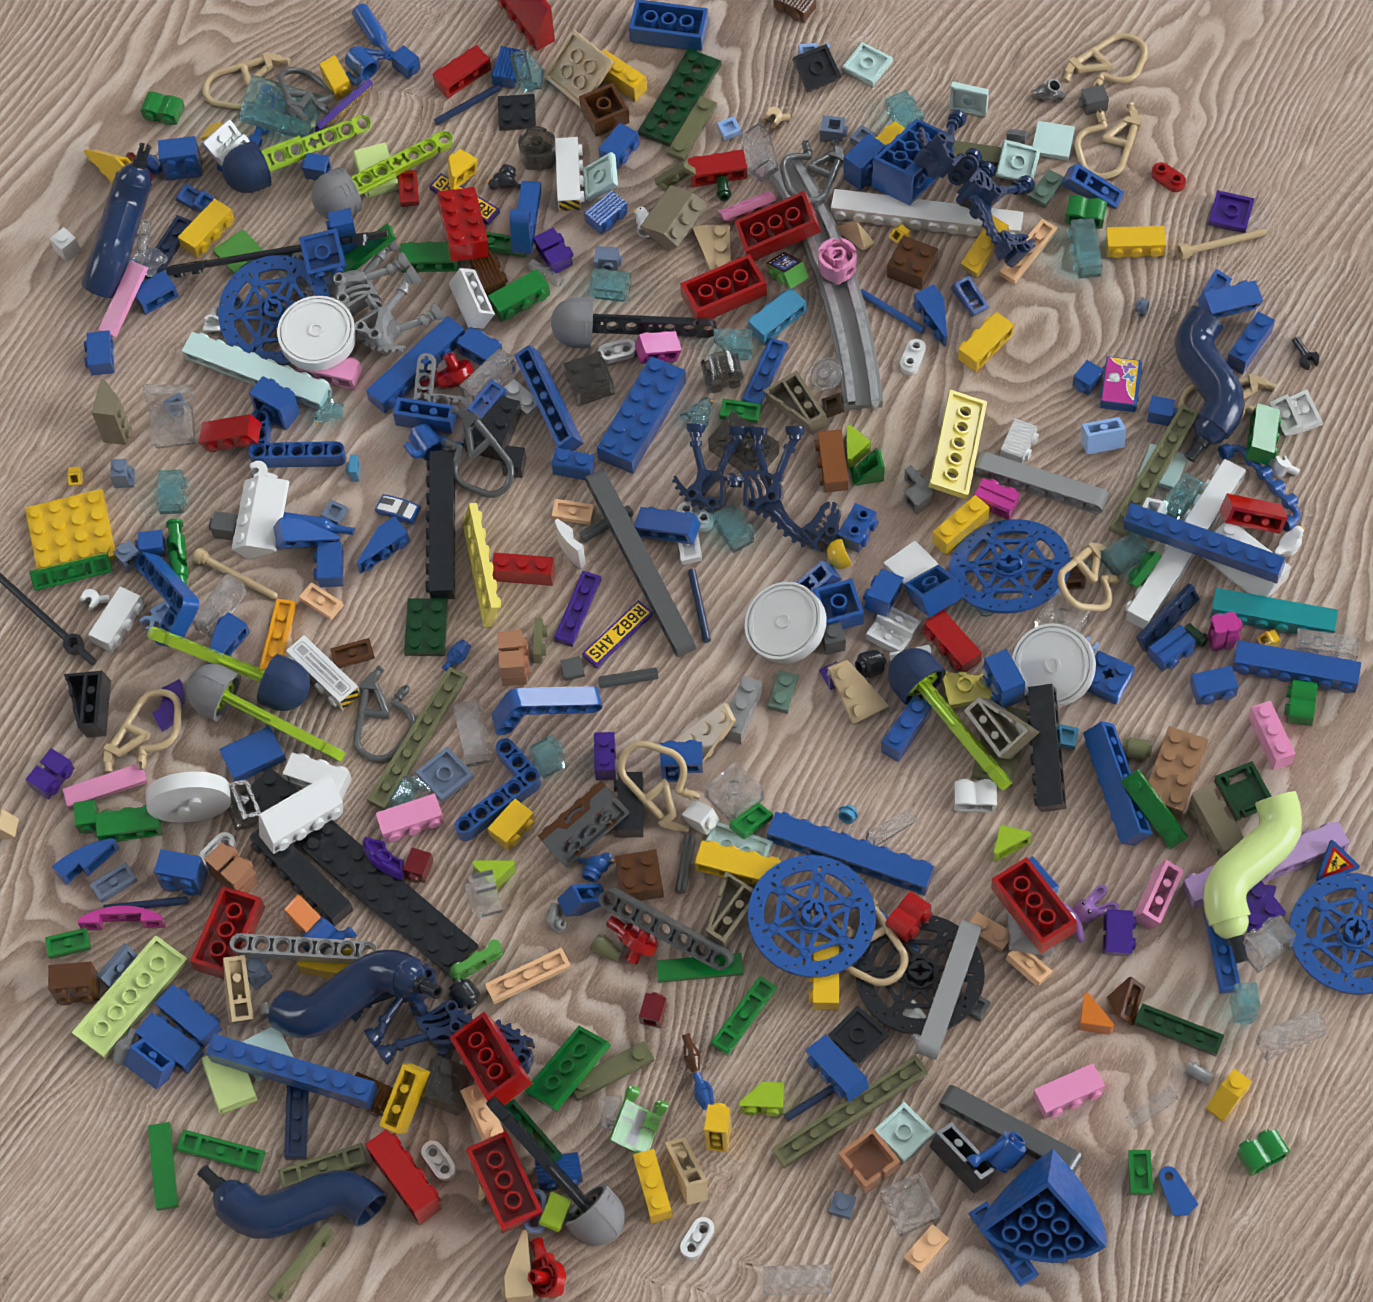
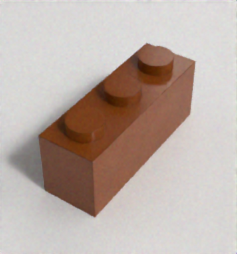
[814,429,849,493]

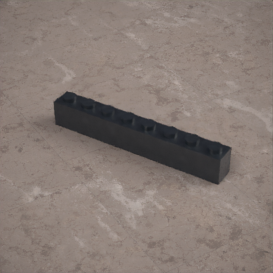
[425,450,455,599]

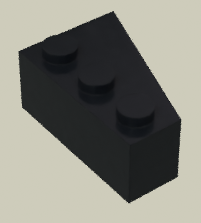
[463,396,522,461]
[64,670,111,738]

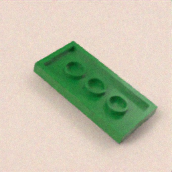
[524,1025,611,1112]

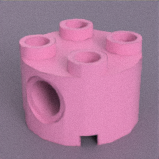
[818,238,857,285]

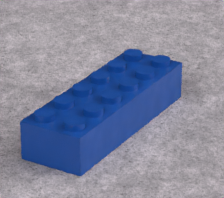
[597,356,686,474]

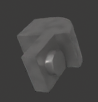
[904,465,934,515]

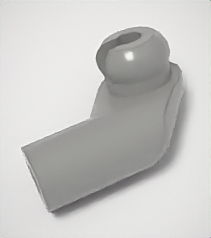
[547,903,567,932]

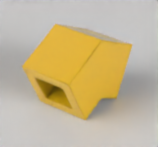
[889,224,910,244]
[67,466,83,485]
[1256,629,1281,647]

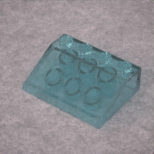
[238,75,324,142]

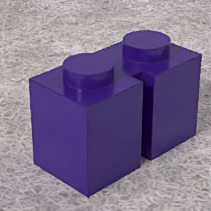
[533,227,574,275]
[594,732,616,780]
[25,748,75,800]
[1103,909,1136,956]

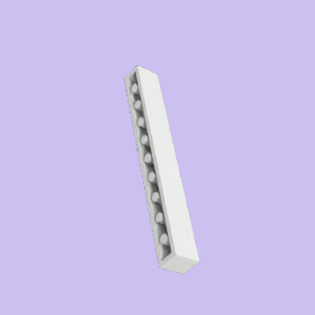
[831,189,1023,237]
[1125,459,1246,629]

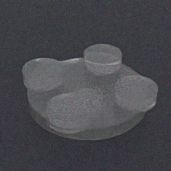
[132,248,168,277]

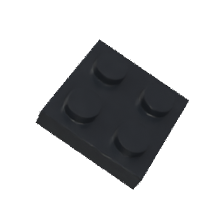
[792,44,842,93]
[498,94,536,131]
[828,1005,889,1066]

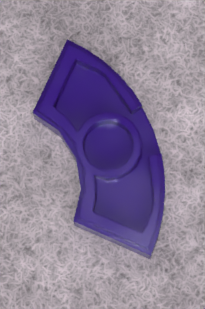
[152,679,185,732]
[362,837,404,880]

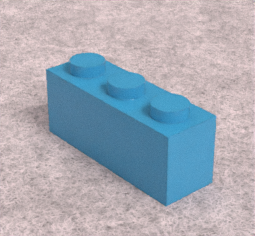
[748,288,807,345]

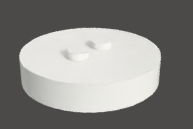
[277,296,357,371]
[745,582,826,664]
[1012,623,1096,707]
[145,772,231,823]

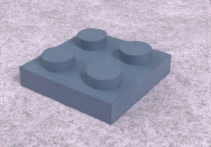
[416,747,474,803]

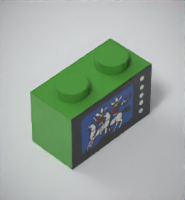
[766,252,809,289]

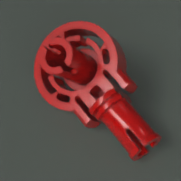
[420,352,474,393]
[606,915,659,964]
[528,1237,566,1299]

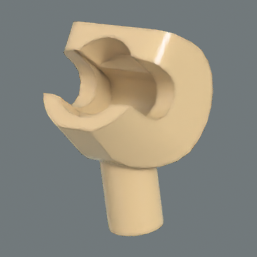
[761,107,791,128]

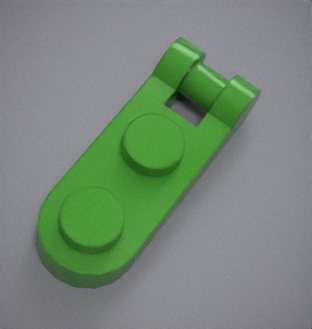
[448,939,503,982]

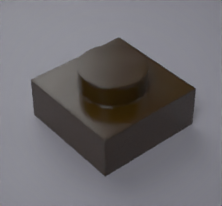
[822,393,844,418]

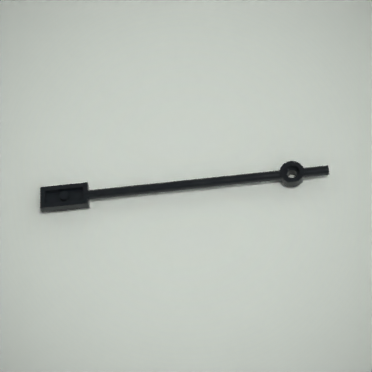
[166,229,388,278]
[0,573,97,666]

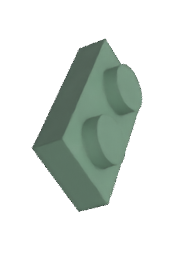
[1029,169,1064,208]
[768,670,799,714]

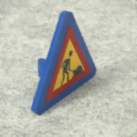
[1316,840,1360,881]

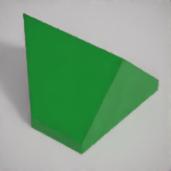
[850,448,885,486]

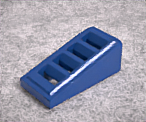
[951,275,989,316]

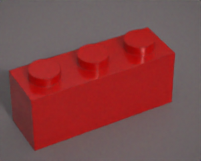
[433,45,492,99]
[688,149,748,188]
[198,414,261,452]
[1219,493,1288,534]
[492,552,555,586]
[923,609,982,672]

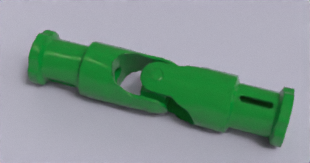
[166,519,189,588]

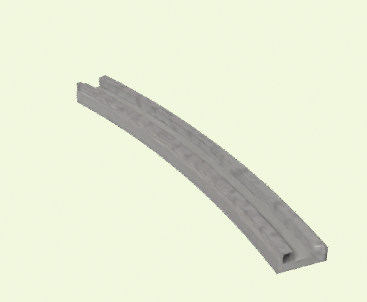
[765,151,883,410]

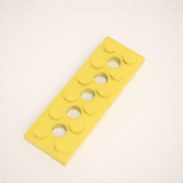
[928,390,987,499]
[462,503,501,628]

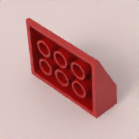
[497,0,555,51]

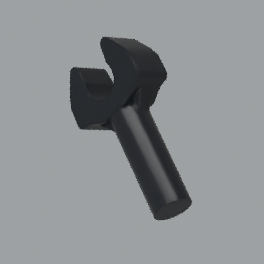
[1292,336,1320,371]

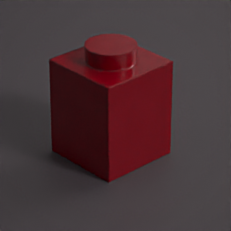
[403,847,433,883]
[639,992,667,1029]

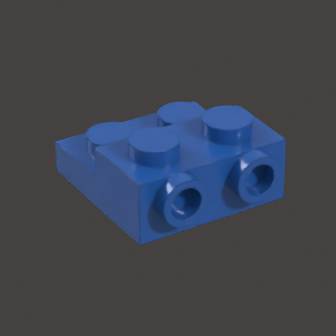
[299,228,347,279]

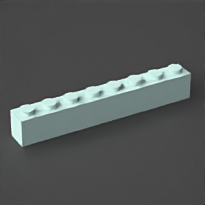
[182,332,333,412]

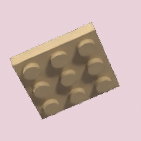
[543,30,614,106]

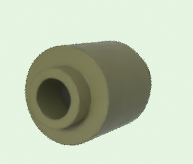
[1122,737,1152,761]

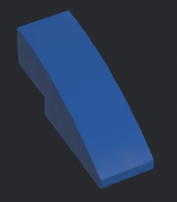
[52,838,119,885]

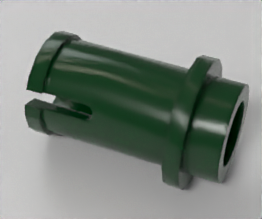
[716,176,731,201]
[1184,623,1209,648]

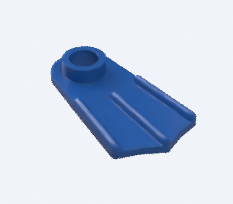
[1159,1166,1198,1216]

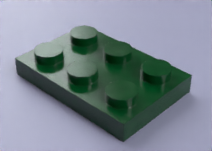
[404,598,449,656]

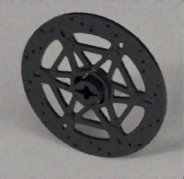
[856,915,985,1035]

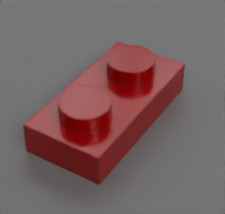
[398,170,420,207]

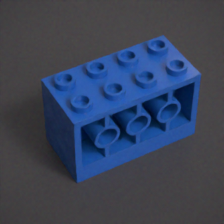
[871,119,955,206]

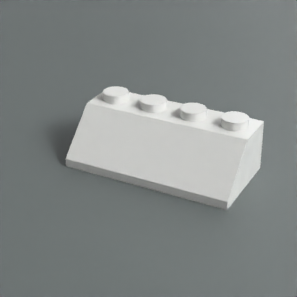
[232,476,289,560]
[1202,522,1291,597]
[259,774,343,854]

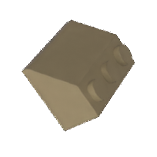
[640,185,707,252]
[91,379,132,445]

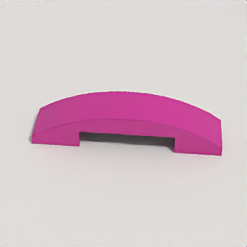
[77,906,166,931]

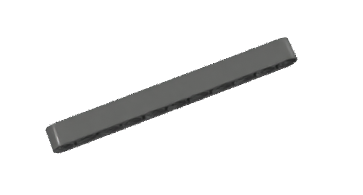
[585,469,696,658]

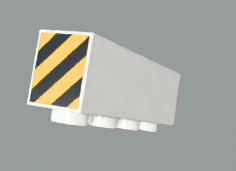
[555,137,585,211]
[286,635,360,711]

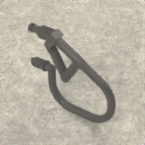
[277,68,334,122]
[780,139,845,204]
[440,406,514,498]
[353,665,416,763]

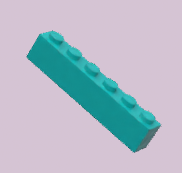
[1210,588,1338,640]

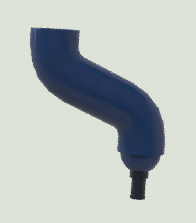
[81,143,152,298]
[1175,306,1245,463]
[268,950,442,1038]
[197,1165,387,1239]

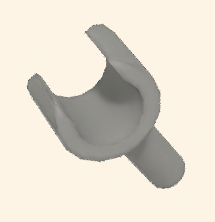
[259,1002,272,1018]

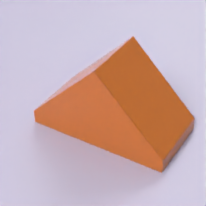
[284,894,321,932]
[1079,992,1115,1035]

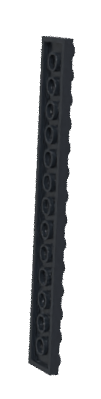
[241,767,479,977]

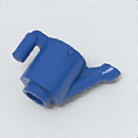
[345,46,394,86]
[403,424,464,460]
[301,917,358,954]
[967,1131,1026,1173]

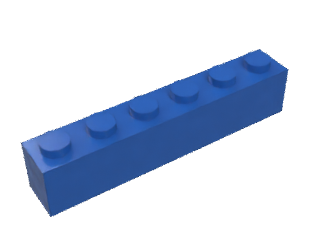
[366,316,465,413]
[514,344,584,451]
[1232,640,1361,693]
[1083,721,1153,846]

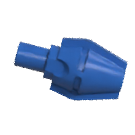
[147,154,162,175]
[441,639,471,671]
[692,1072,714,1110]

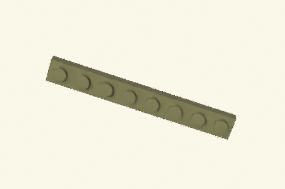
[1108,404,1199,539]
[367,667,468,810]
[772,1055,928,1169]

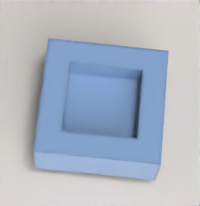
[717,116,742,141]

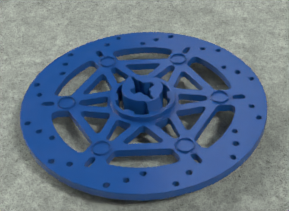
[218,255,331,366]
[949,519,1071,614]
[748,855,876,978]
[1289,873,1373,995]

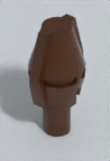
[682,1033,700,1072]

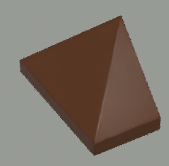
[1107,977,1145,1025]

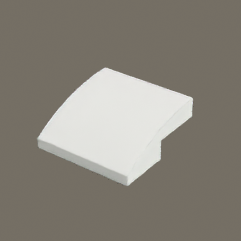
[201,120,249,166]
[1270,390,1324,436]
[555,518,586,570]
[883,541,938,589]
[865,607,922,652]

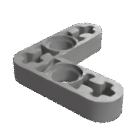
[414,353,470,411]

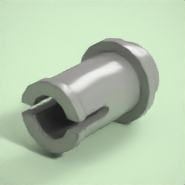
[1185,1062,1214,1086]

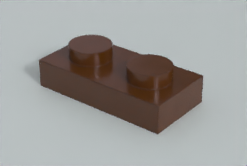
[330,638,375,669]

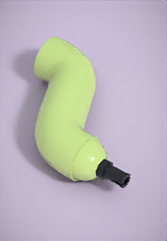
[1203,791,1302,964]

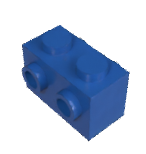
[837,503,879,553]

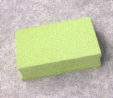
[353,142,399,198]
[201,1056,258,1114]

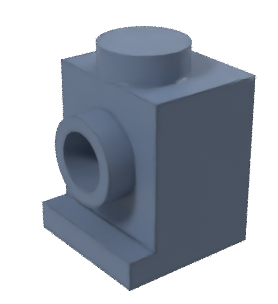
[820,115,848,142]
[594,246,623,273]
[110,459,135,488]
[113,540,139,573]
[246,958,273,990]

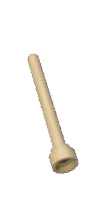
[1177,229,1267,260]
[192,548,278,599]

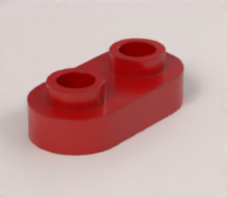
[1151,162,1186,192]

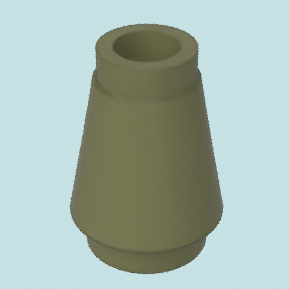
[590,934,623,962]

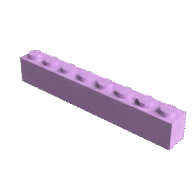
[1182,821,1350,909]

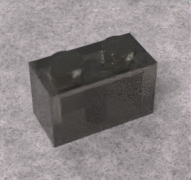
[227,779,261,831]

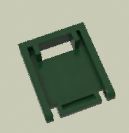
[1214,761,1272,821]

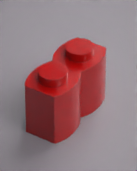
[885,891,932,942]

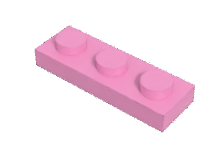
[717,191,776,222]

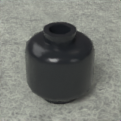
[855,649,887,678]
[448,978,480,1010]

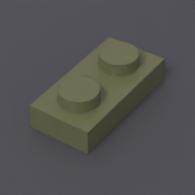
[654,161,696,190]
[533,618,548,663]

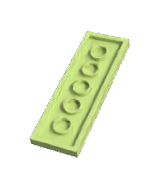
[72,935,189,1059]

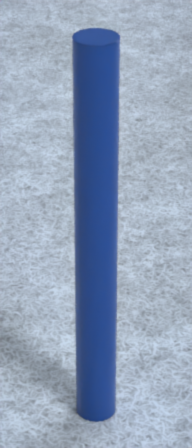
[861,289,925,334]

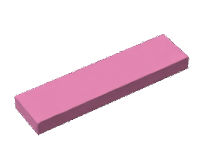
[98,260,148,337]
[62,764,148,809]

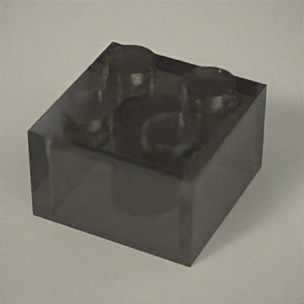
[564,351,615,406]
[419,1055,474,1115]

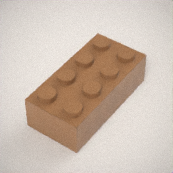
[1149,726,1209,821]

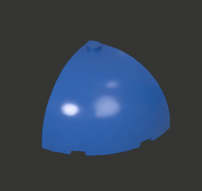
[979,1149,1107,1263]

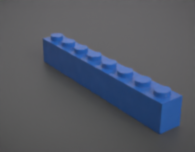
[1124,503,1286,584]
[767,812,934,896]
[206,1034,378,1110]

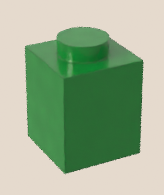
[74,800,99,834]

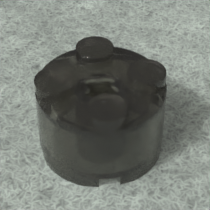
[518,126,556,170]
[700,351,744,393]

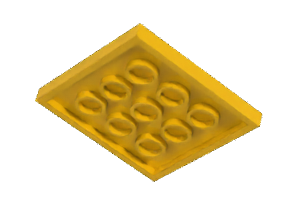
[25,489,116,569]

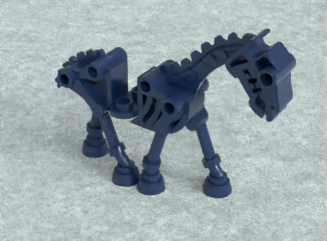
[914,109,1036,268]
[672,423,842,552]
[351,959,535,1085]

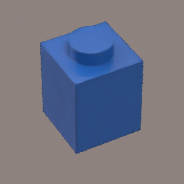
[391,45,421,79]
[301,153,332,180]
[1072,360,1103,396]
[1147,396,1178,426]
[135,530,166,557]

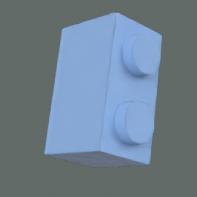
[1081,417,1126,455]

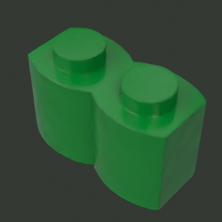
[140,92,185,125]
[1065,195,1107,229]
[1284,680,1318,726]
[1236,1129,1290,1176]

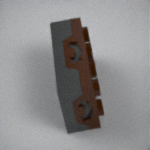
[538,781,630,867]

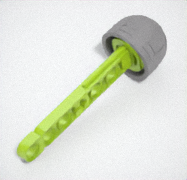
[312,131,453,219]
[186,664,346,762]

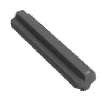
[579,505,633,542]
[598,667,658,688]
[675,834,696,894]

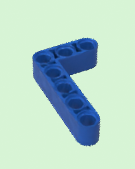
[510,181,541,254]
[249,409,347,468]
[135,552,200,647]
[491,686,603,735]
[455,738,541,841]

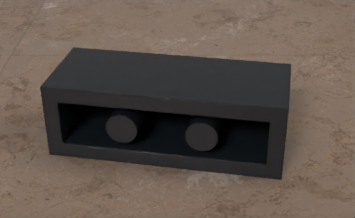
[614,772,644,838]
[929,1122,996,1194]

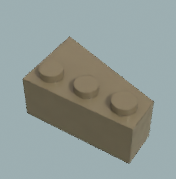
[763,370,829,435]
[964,697,1040,759]
[1187,782,1244,858]
[706,871,759,948]

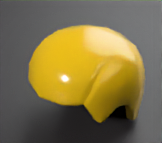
[827,539,852,569]

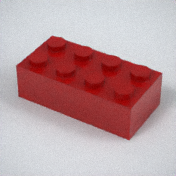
[437,187,489,262]
[735,191,822,261]
[680,254,767,320]
[991,857,1077,954]
[190,886,265,979]
[449,1012,533,1105]
[365,1129,441,1225]
[466,1130,543,1234]

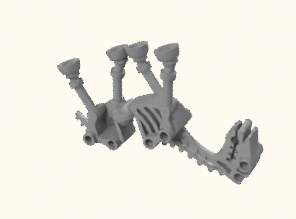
[278,240,445,356]

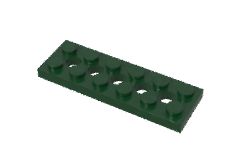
[638,48,722,147]

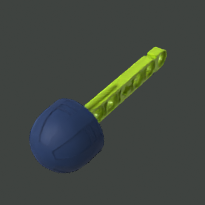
[222,115,371,193]
[147,626,310,711]
[888,648,1012,790]

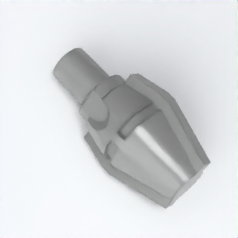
[112,1028,137,1066]

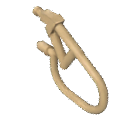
[1062,33,1148,87]
[202,52,291,110]
[1074,102,1141,179]
[1179,373,1277,426]
[1057,542,1120,612]
[103,689,182,774]
[618,741,700,834]
[832,891,908,986]

